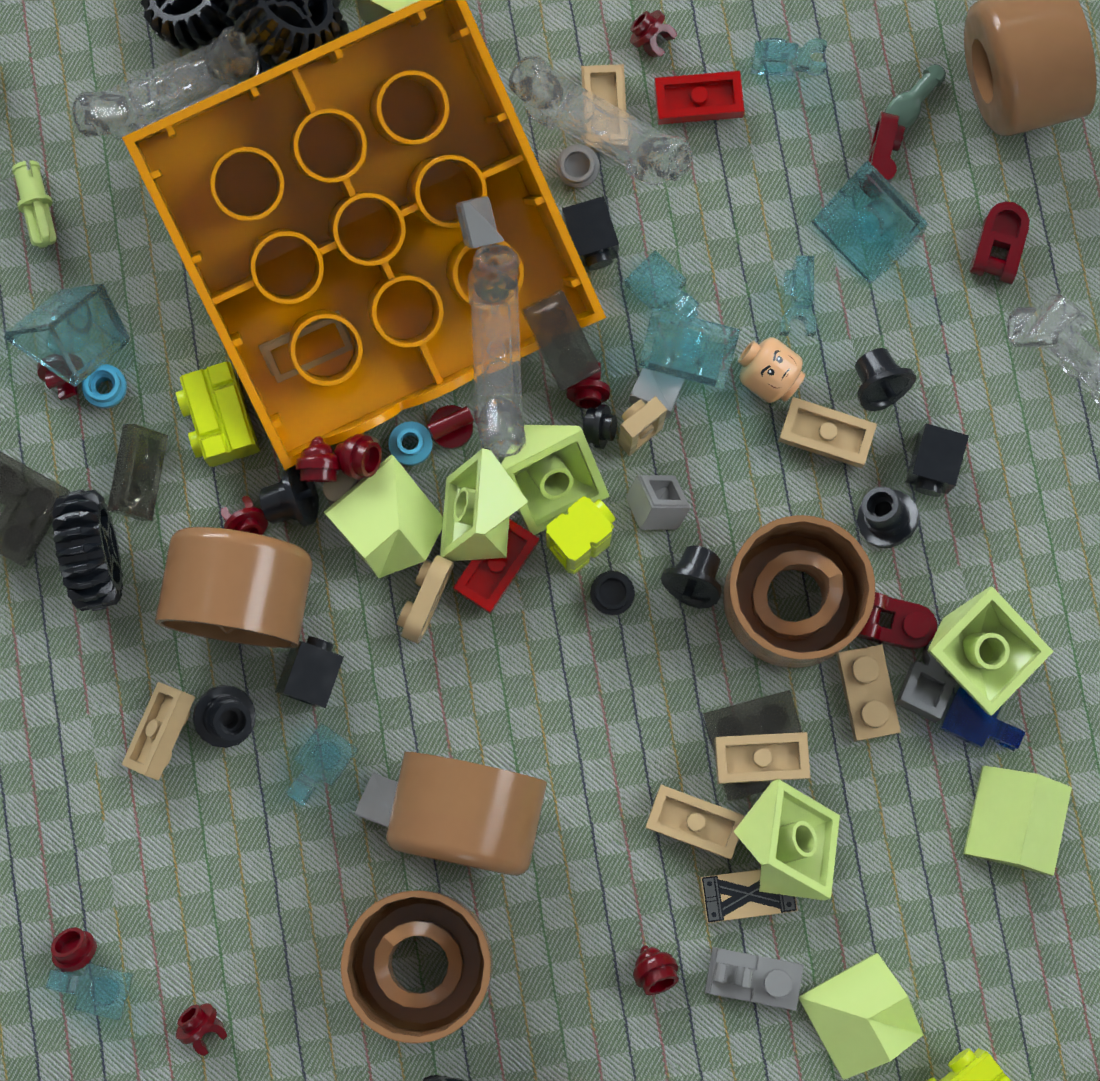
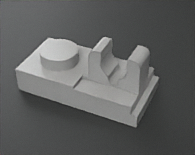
[704,947,804,1011]

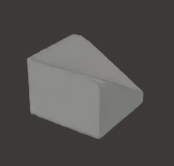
[455,196,504,249]
[629,361,687,418]
[626,475,690,530]
[354,773,398,827]

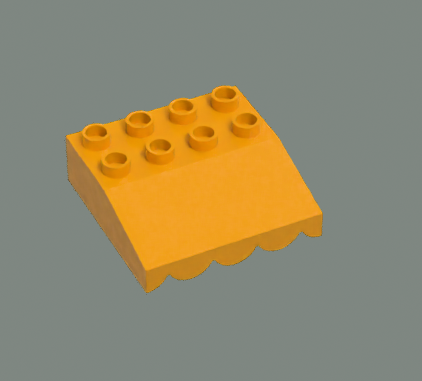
[122,0,606,470]

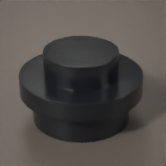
[583,404,617,449]
[590,571,635,616]

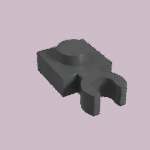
[895,638,956,723]

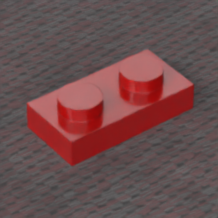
[654,71,745,125]
[453,519,540,614]

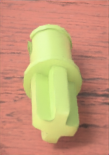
[12,160,57,248]

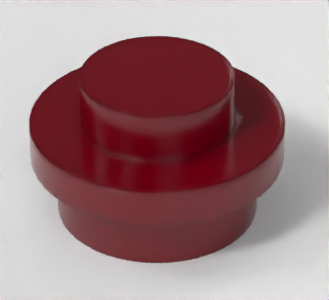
[51,927,97,972]

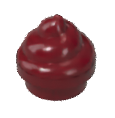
[334,434,382,479]
[296,436,341,482]
[633,945,679,995]

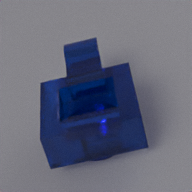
[939,687,1026,751]

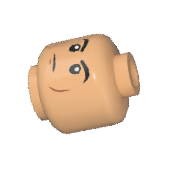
[738,337,805,403]

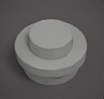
[556,144,600,188]

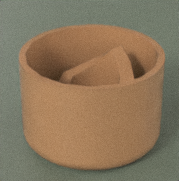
[964,0,1097,136]
[723,515,875,668]
[155,527,313,648]
[386,752,547,876]
[341,891,493,1043]

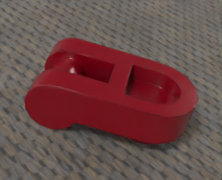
[863,112,905,195]
[969,201,1030,284]
[857,592,937,650]

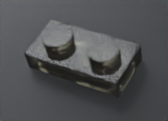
[520,290,601,390]
[107,424,168,521]

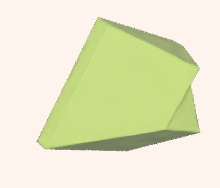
[501,425,610,535]
[440,448,528,561]
[324,454,443,578]
[927,587,1054,716]
[734,779,840,900]
[798,953,923,1080]

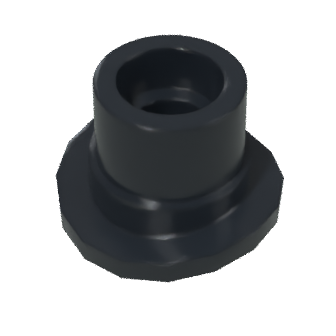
[855,348,916,412]
[259,465,319,527]
[857,487,920,548]
[660,545,722,609]
[192,685,256,748]

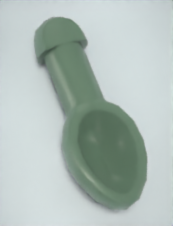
[885,64,946,129]

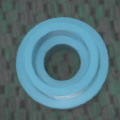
[82,364,127,408]
[388,421,433,466]

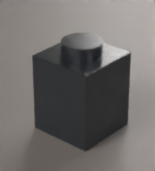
[562,196,619,270]
[905,423,969,497]
[275,636,344,708]

